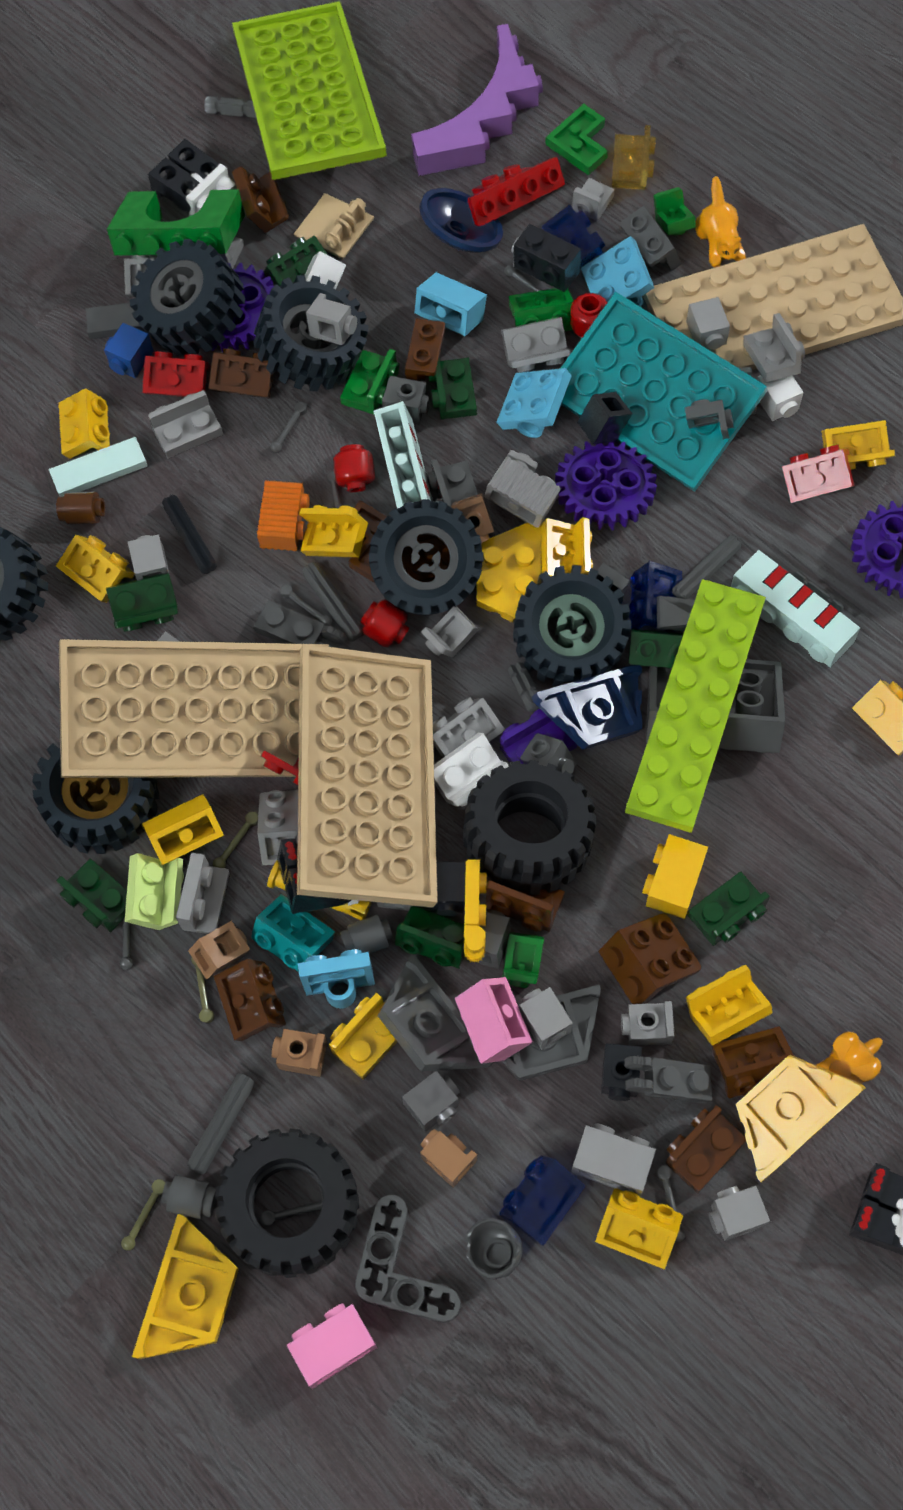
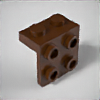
[598,913,701,1004]

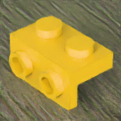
[59,388,110,459]
[822,420,895,470]
[299,505,368,557]
[541,517,593,577]
[852,680,903,756]
[686,965,773,1046]

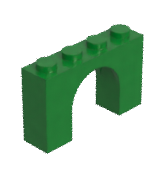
[107,189,245,256]

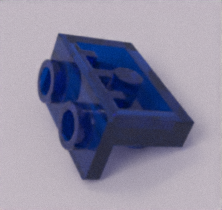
[542,204,606,268]
[629,561,682,632]
[499,1155,586,1246]

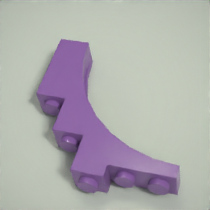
[411,24,543,176]

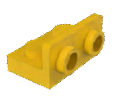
[56,535,135,603]
[329,993,397,1080]
[595,1188,683,1270]

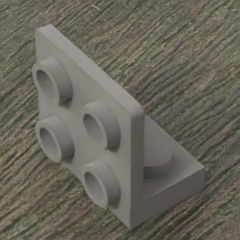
[257,790,298,866]

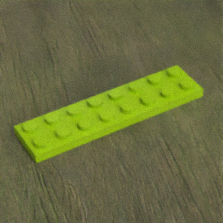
[625,579,766,833]

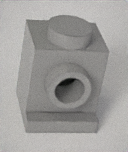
[306,293,357,345]
[621,1001,674,1046]

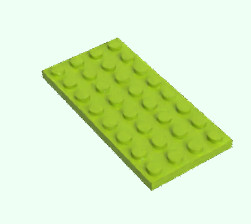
[232,1,387,180]

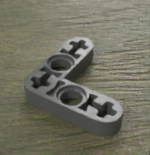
[355,1195,461,1323]

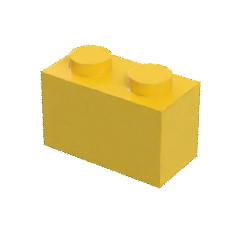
[142,794,224,865]
[642,834,708,919]

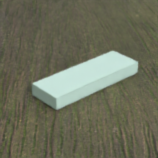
[49,437,148,496]

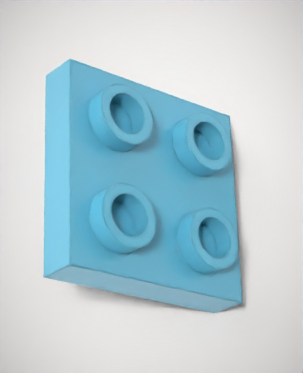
[581,236,655,307]
[497,368,571,438]
[298,949,375,1009]

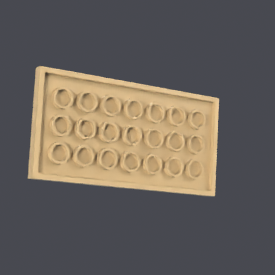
[643,224,903,371]
[59,639,329,778]
[297,644,437,907]

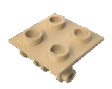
[294,193,374,259]

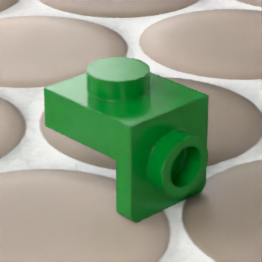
[653,187,696,235]
[502,932,545,988]

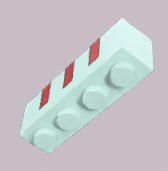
[374,401,433,509]
[731,550,860,667]

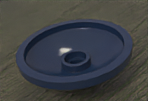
[419,188,503,253]

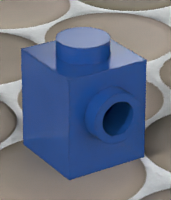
[104,323,154,379]

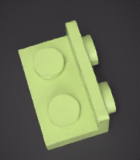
[125,853,184,930]

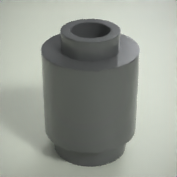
[340,914,393,954]
[161,1175,217,1219]

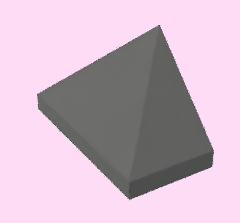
[657,596,695,632]

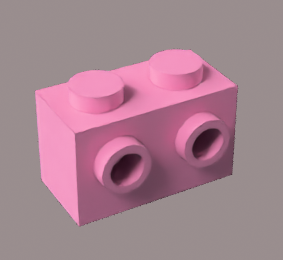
[455,977,533,1064]
[287,1303,377,1389]

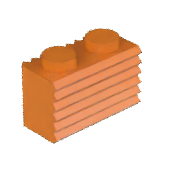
[257,480,310,552]

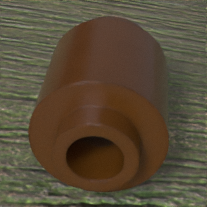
[56,492,105,524]

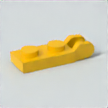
[464,859,487,963]

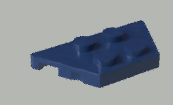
[531,665,642,750]

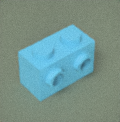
[414,272,487,336]

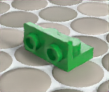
[508,288,573,331]
[340,349,400,415]

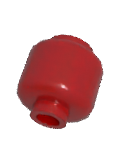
[570,293,607,337]
[333,444,375,493]
[360,599,410,647]

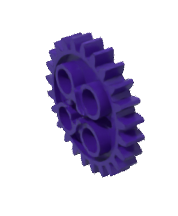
[185,263,274,353]
[555,441,657,530]
[850,501,903,599]

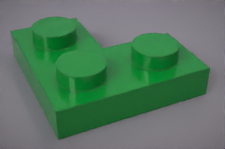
[545,104,608,175]

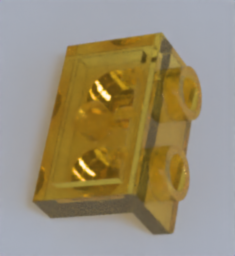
[611,125,656,190]

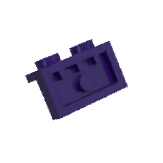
[500,709,577,764]

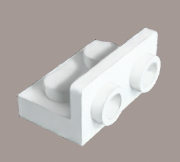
[434,732,508,807]

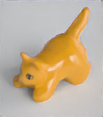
[695,176,746,268]
[815,1032,883,1083]

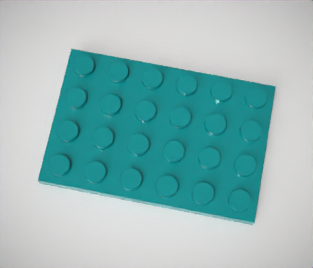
[561,291,768,492]

